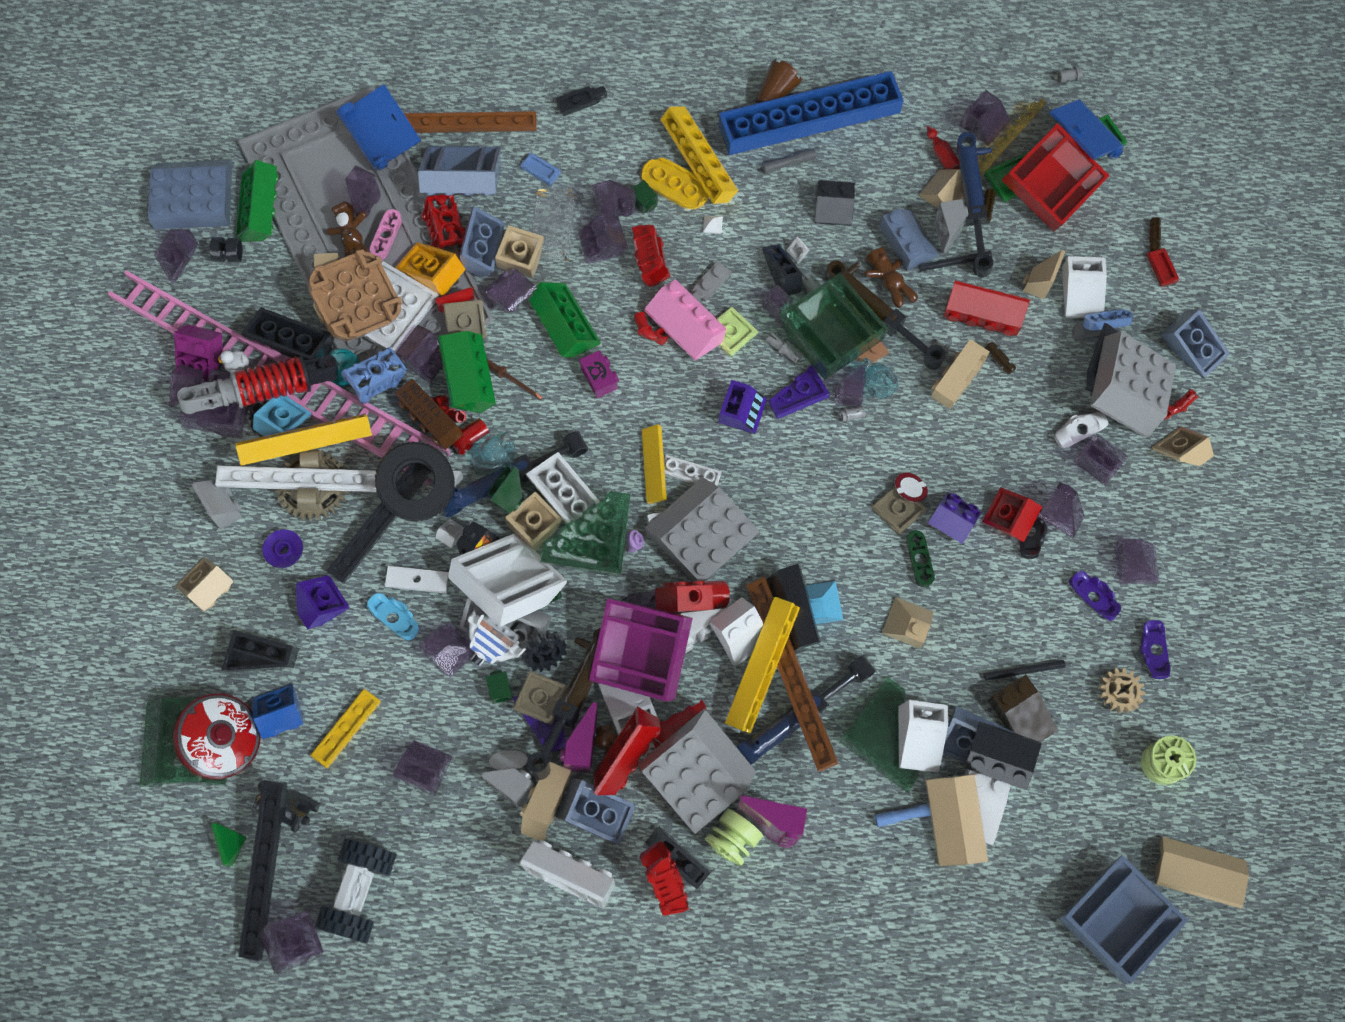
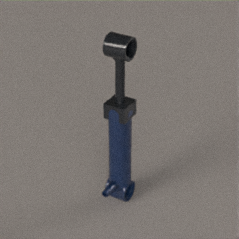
[956,132,993,277]
[442,431,588,517]
[736,654,876,765]

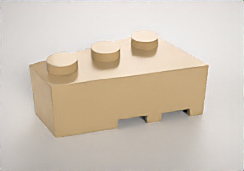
[931,339,989,409]
[520,762,571,841]

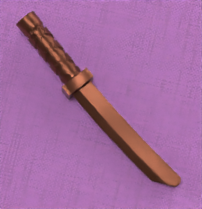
[487,358,543,401]

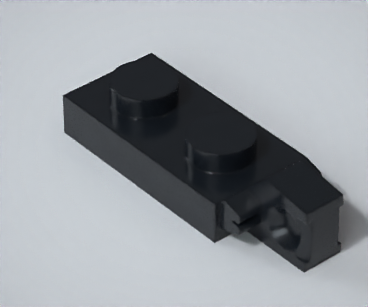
[556,86,607,116]

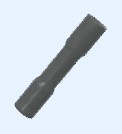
[762,148,817,174]

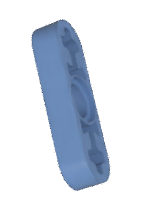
[1082,309,1134,331]

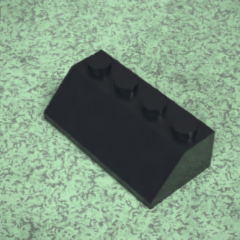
[241,307,332,360]

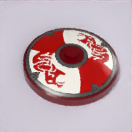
[173,693,261,780]

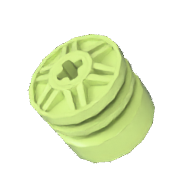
[1141,735,1196,785]
[705,809,763,866]

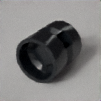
[210,237,243,263]

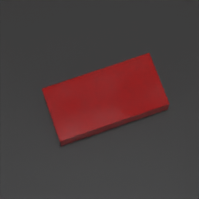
[1146,248,1180,287]

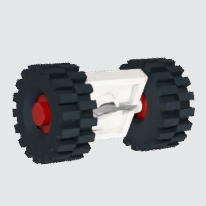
[314,839,397,944]

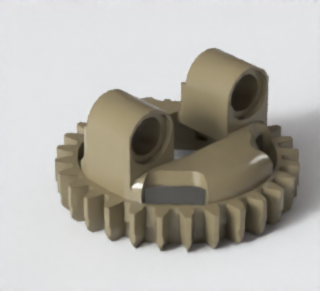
[275,450,349,522]

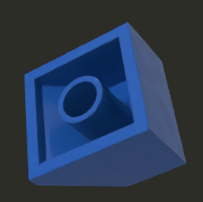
[252,683,304,739]

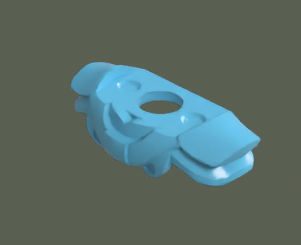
[366,593,419,641]

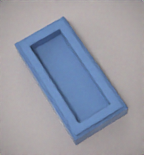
[520,152,561,186]

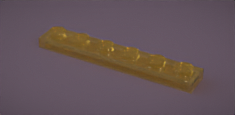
[978,98,1047,176]

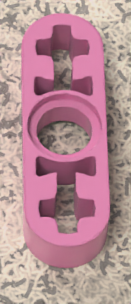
[370,209,402,260]

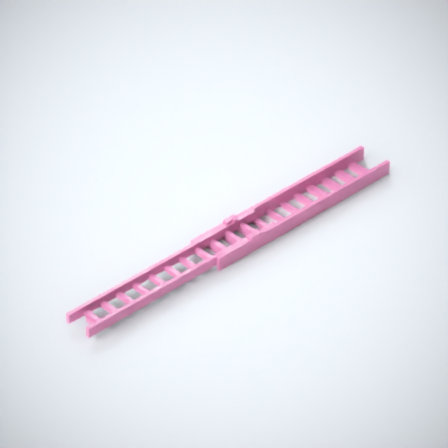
[108,270,451,485]

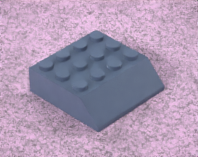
[418,146,501,196]
[148,160,232,229]
[1058,855,1189,984]

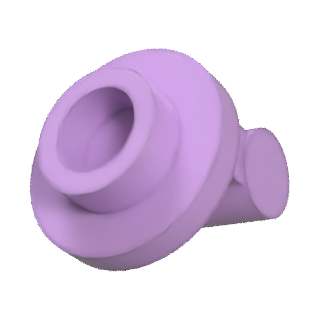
[626,530,644,552]

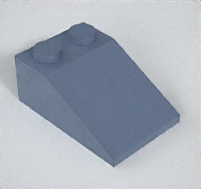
[1160,309,1230,378]
[556,778,636,845]

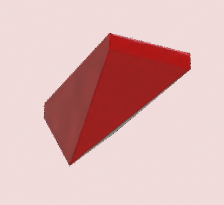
[435,287,475,313]

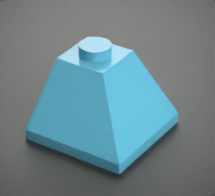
[253,392,312,436]
[806,581,843,624]

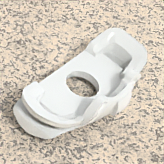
[1054,412,1108,448]

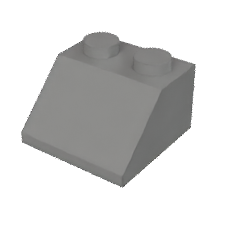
[934,199,968,253]
[191,480,242,529]
[481,768,533,808]

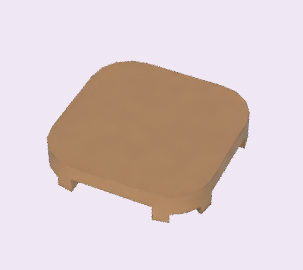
[308,250,402,341]

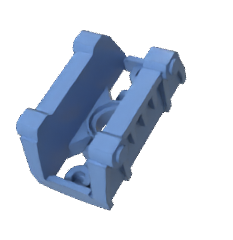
[341,347,407,404]

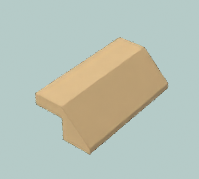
[926,774,988,866]
[1155,837,1249,909]

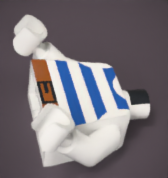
[468,610,526,666]

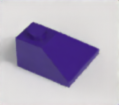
[296,575,350,630]

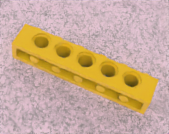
[660,106,738,204]

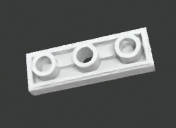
[664,455,722,486]
[385,566,449,593]

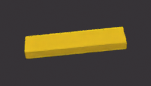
[642,424,667,504]
[310,688,381,769]

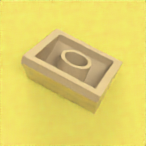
[919,169,964,208]

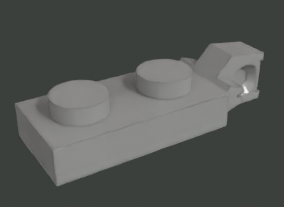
[692,261,732,302]

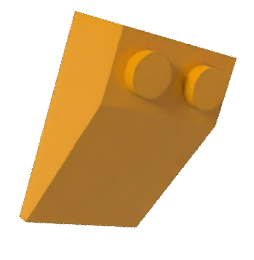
[395,242,466,297]

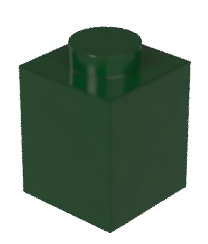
[629,180,658,214]
[486,670,513,704]

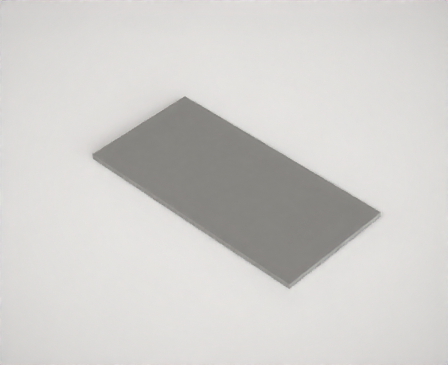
[237,86,494,375]

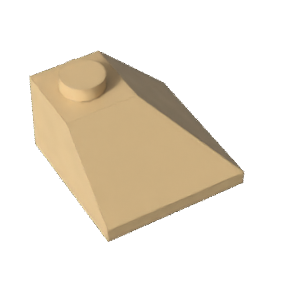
[1022,250,1065,299]
[1152,427,1214,466]
[882,597,933,649]

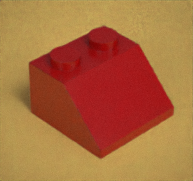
[982,487,1042,542]

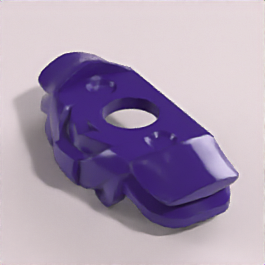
[1068,571,1122,621]
[1139,620,1171,679]

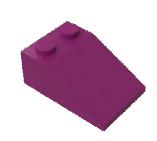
[561,702,598,773]

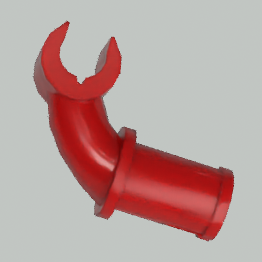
[633,312,669,345]
[1164,388,1199,419]
[432,394,466,423]

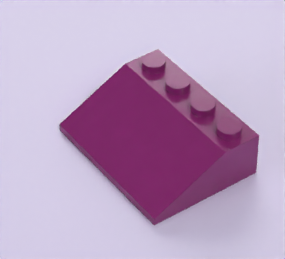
[735,795,807,848]

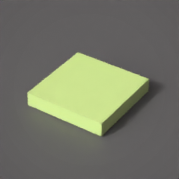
[717,306,758,357]

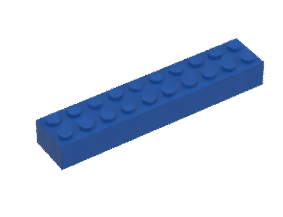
[718,71,904,155]

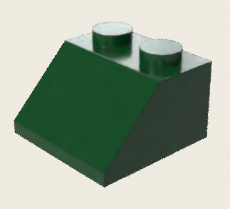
[485,463,522,513]

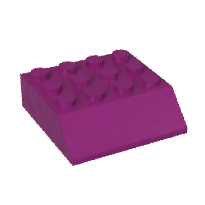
[589,598,693,701]

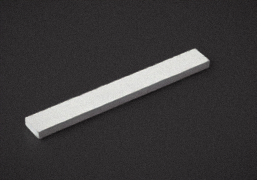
[215,466,376,492]

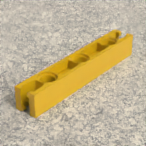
[235,413,372,465]
[725,597,800,734]

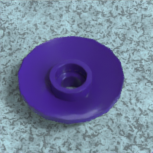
[262,529,304,568]

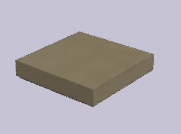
[443,300,487,339]
[871,486,928,536]
[513,671,568,726]

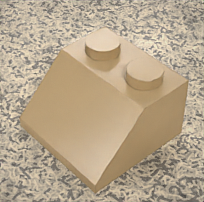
[495,225,544,279]
[505,492,563,552]
[175,557,234,612]

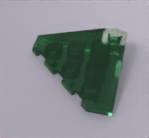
[540,491,630,577]
[840,677,920,793]

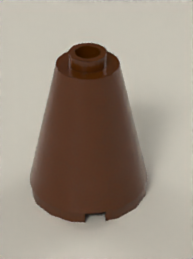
[755,58,802,104]

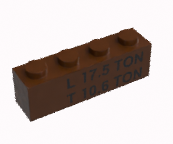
[394,379,463,450]

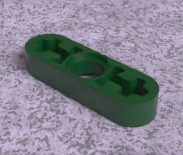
[906,530,935,588]

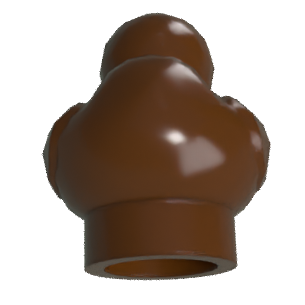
[594,725,618,757]

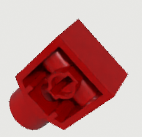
[655,580,730,612]

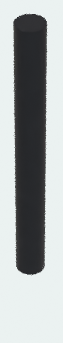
[918,250,992,272]
[983,660,1066,681]

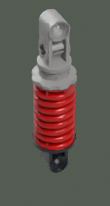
[177,355,338,414]

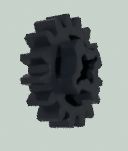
[522,630,567,672]

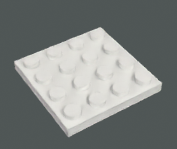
[363,261,439,353]

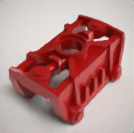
[421,194,465,249]
[632,225,671,287]
[651,700,707,748]
[639,841,689,916]

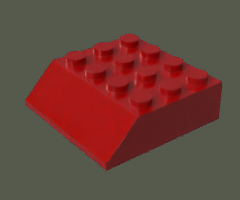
[1002,123,1110,232]

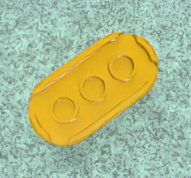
[642,158,709,209]

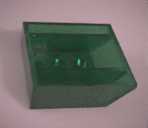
[779,273,888,380]

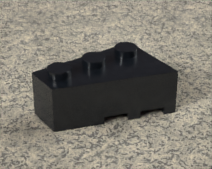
[221,630,300,672]

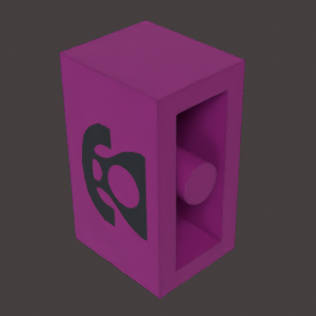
[579,350,619,398]

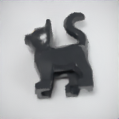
[253,781,321,833]

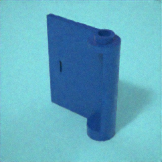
[337,84,421,171]
[1049,99,1124,160]

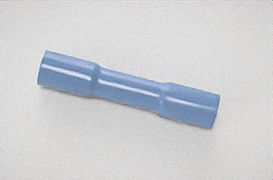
[874,803,931,827]

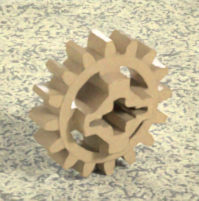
[1098,668,1146,714]

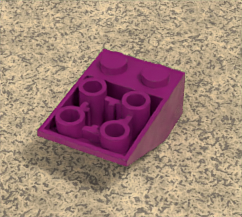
[174,324,223,392]

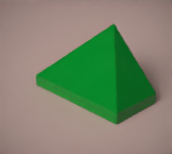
[211,823,246,868]

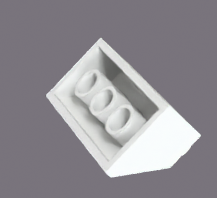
[526,452,608,535]

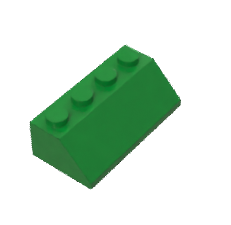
[235,160,278,242]
[527,282,601,357]
[438,331,496,413]

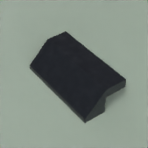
[767,564,821,654]

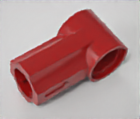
[452,418,490,455]

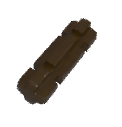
[984,189,996,223]
[1150,217,1161,251]
[985,341,1016,375]

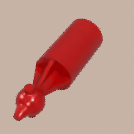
[926,126,960,170]

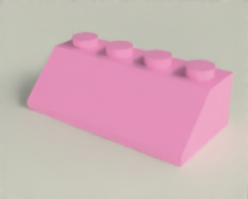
[644,279,726,361]

